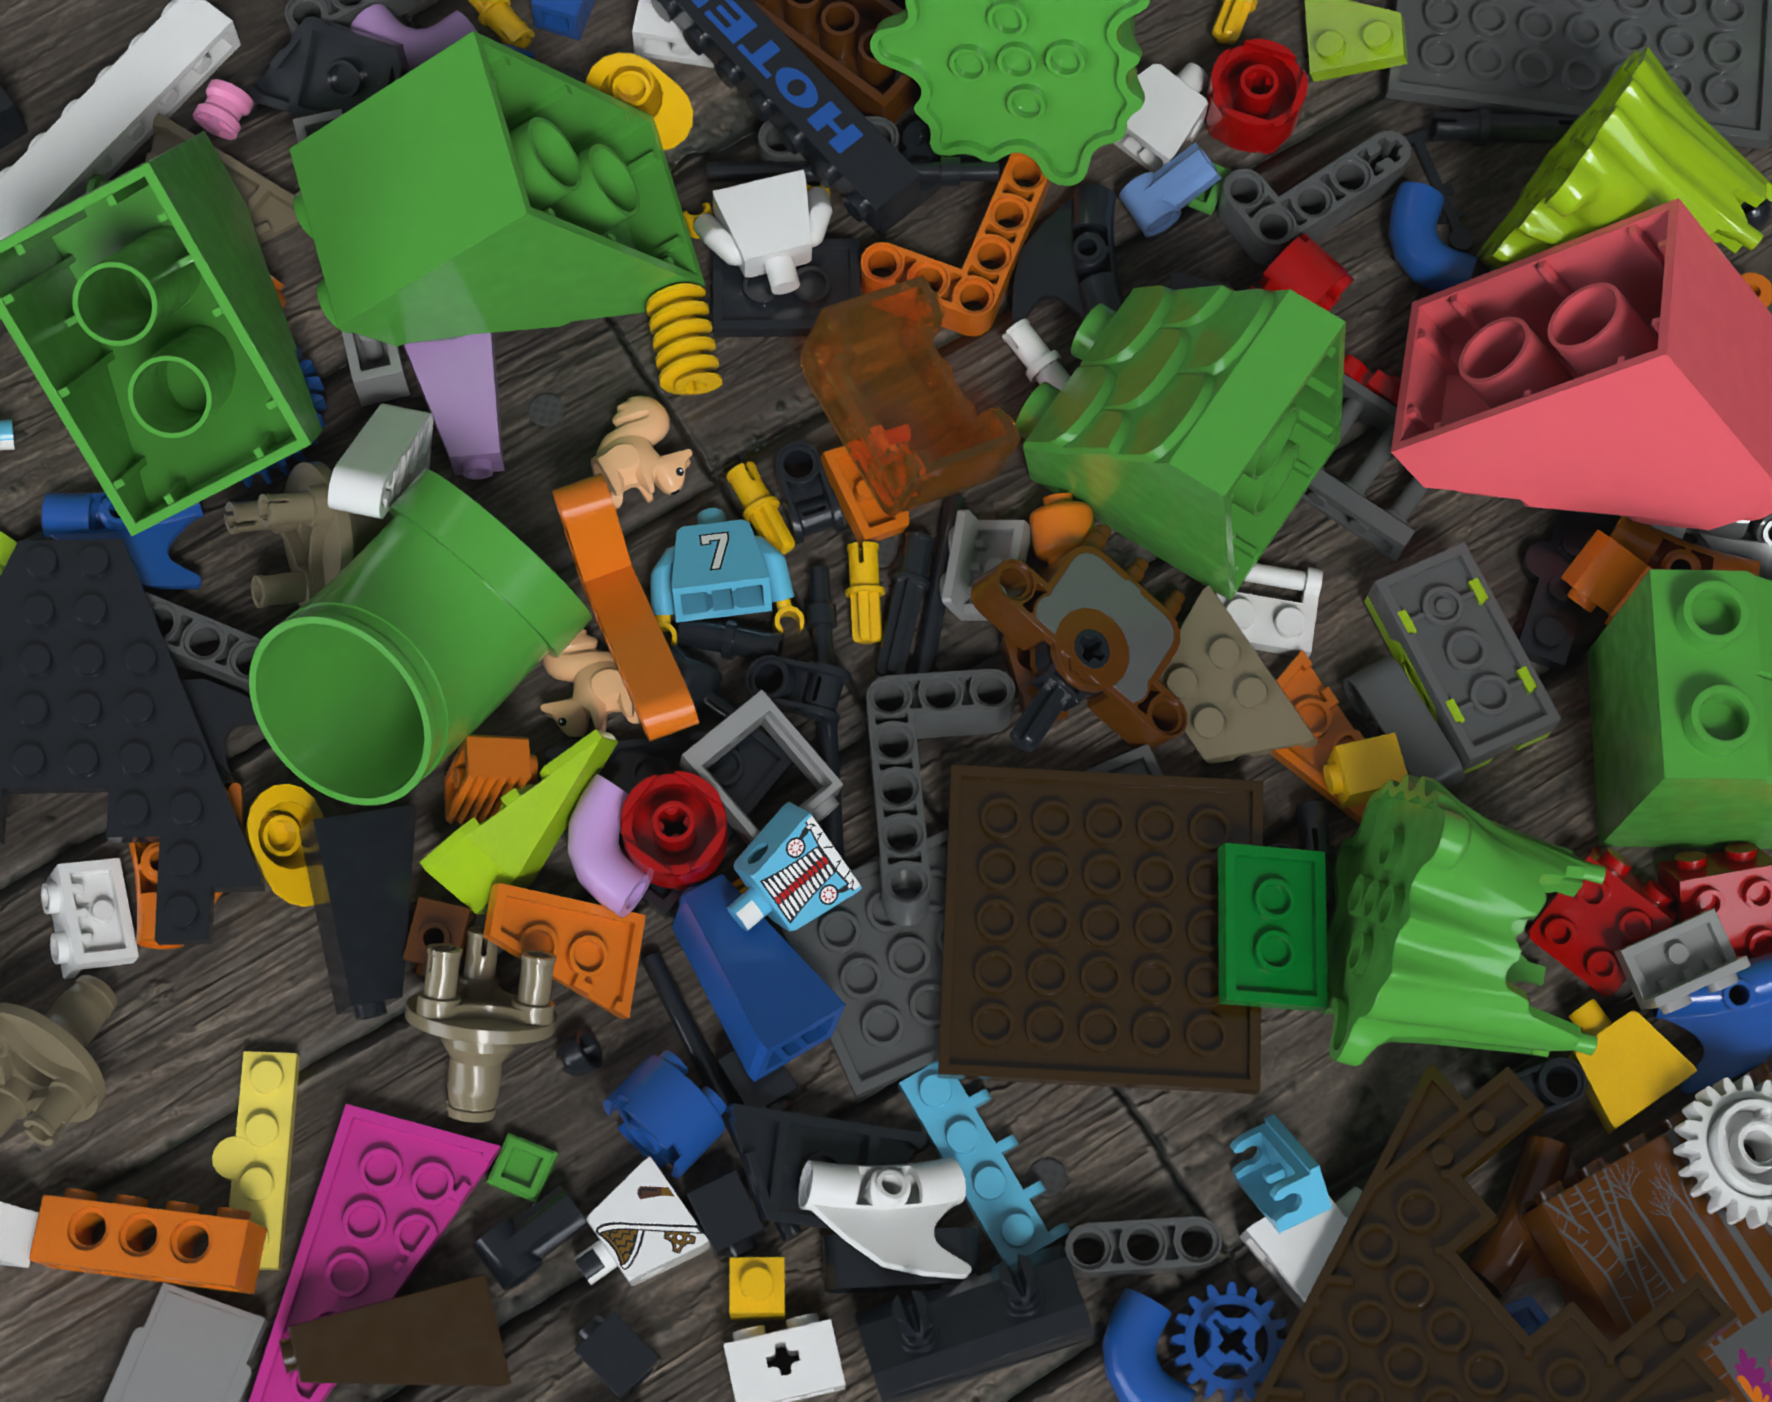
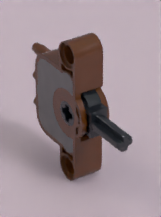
[971,524,1187,753]

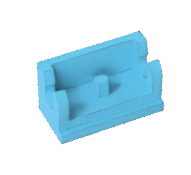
[1230,1114,1332,1233]

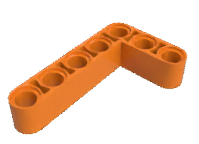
[860,153,1052,337]
[552,473,699,742]

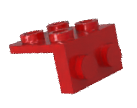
[1657,842,1772,959]
[1529,845,1678,996]

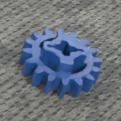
[1169,1282,1287,1402]

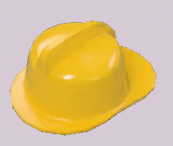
[586,52,693,150]
[244,784,324,907]

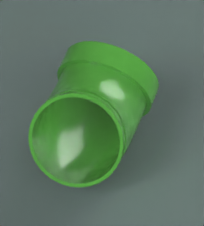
[249,468,592,805]

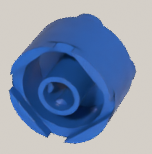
[603,1050,727,1178]

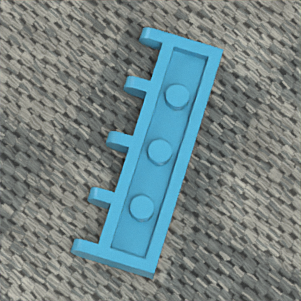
[898,1061,1071,1265]

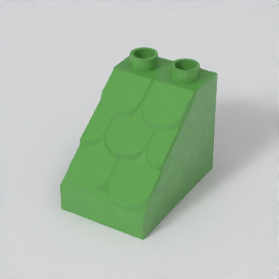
[289,31,705,346]
[0,131,323,536]
[1015,285,1346,601]
[1587,569,1772,849]

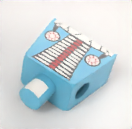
[727,802,862,932]

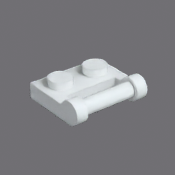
[1216,563,1323,658]

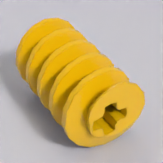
[646,283,723,396]

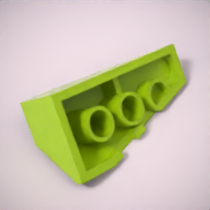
[419,729,618,915]

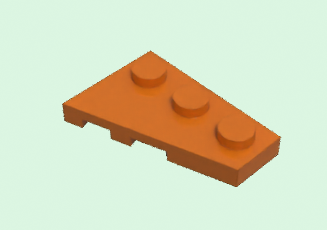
[1270,649,1367,824]
[483,883,646,1020]

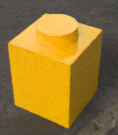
[1323,732,1408,809]
[729,1257,785,1320]

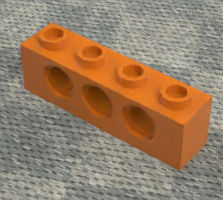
[29,1188,267,1294]

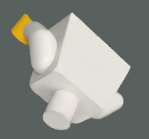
[683,169,832,295]

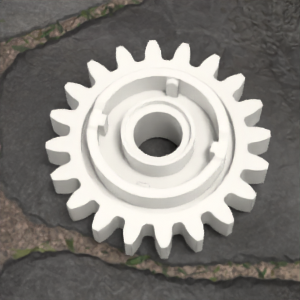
[1673,1075,1772,1229]

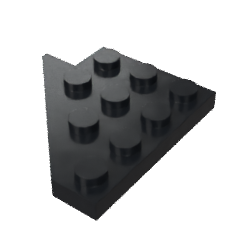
[544,728,795,919]

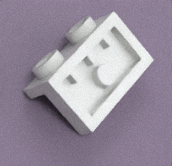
[41,858,139,979]

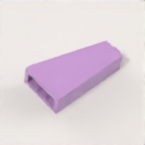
[403,333,505,480]

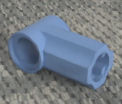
[1119,142,1222,237]

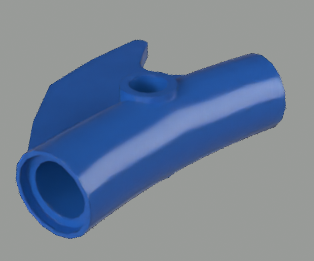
[42,491,204,590]
[1651,952,1772,1094]

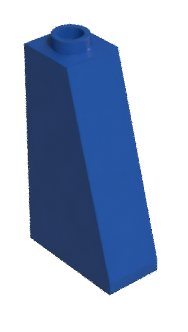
[672,874,846,1082]

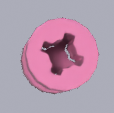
[192,79,254,140]

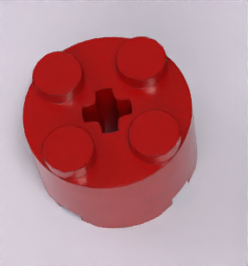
[1205,39,1308,154]
[1249,233,1355,312]
[621,771,728,890]

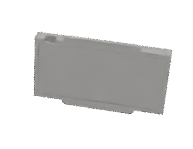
[103,1282,268,1402]

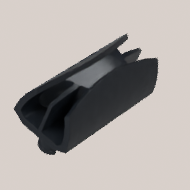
[855,1244,1094,1402]

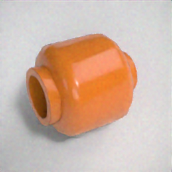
[1029,493,1096,565]

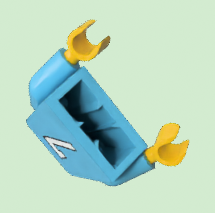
[650,508,805,648]

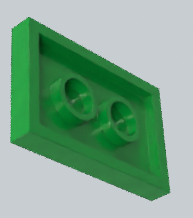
[1218,843,1328,1012]

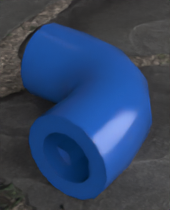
[1388,182,1478,294]
[1102,1288,1196,1402]

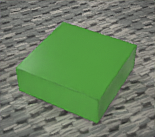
[487,1133,559,1204]

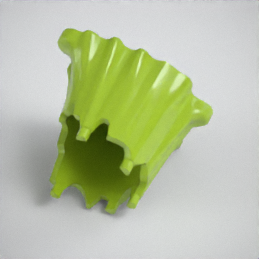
[1476,46,1772,269]

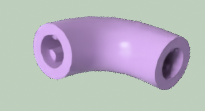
[350,3,478,72]
[568,773,650,917]

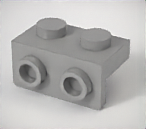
[940,510,1031,621]
[1614,909,1751,1015]

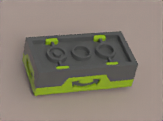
[1364,542,1561,774]

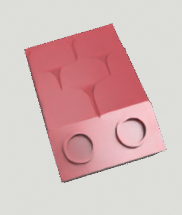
[1391,198,1772,531]

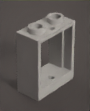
[679,690,844,846]

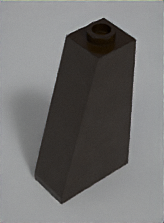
[279,1274,511,1386]

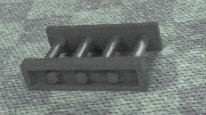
[1301,374,1429,562]

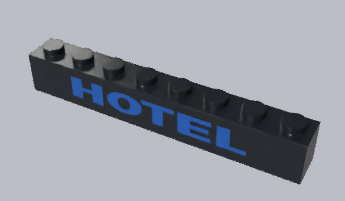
[651,0,921,232]

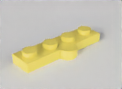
[212,1051,300,1271]

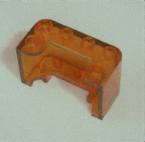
[800,275,1021,516]

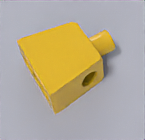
[1568,998,1698,1134]

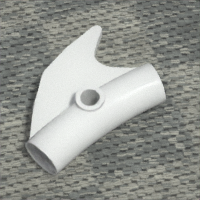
[798,1157,971,1279]

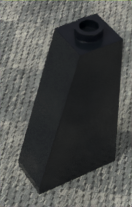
[299,805,416,1020]

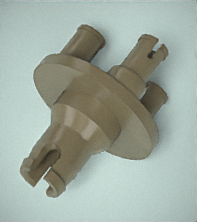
[224,461,394,608]
[405,926,557,1122]
[0,975,118,1146]

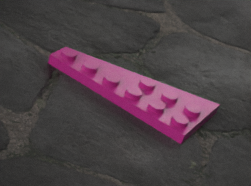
[249,1104,501,1402]

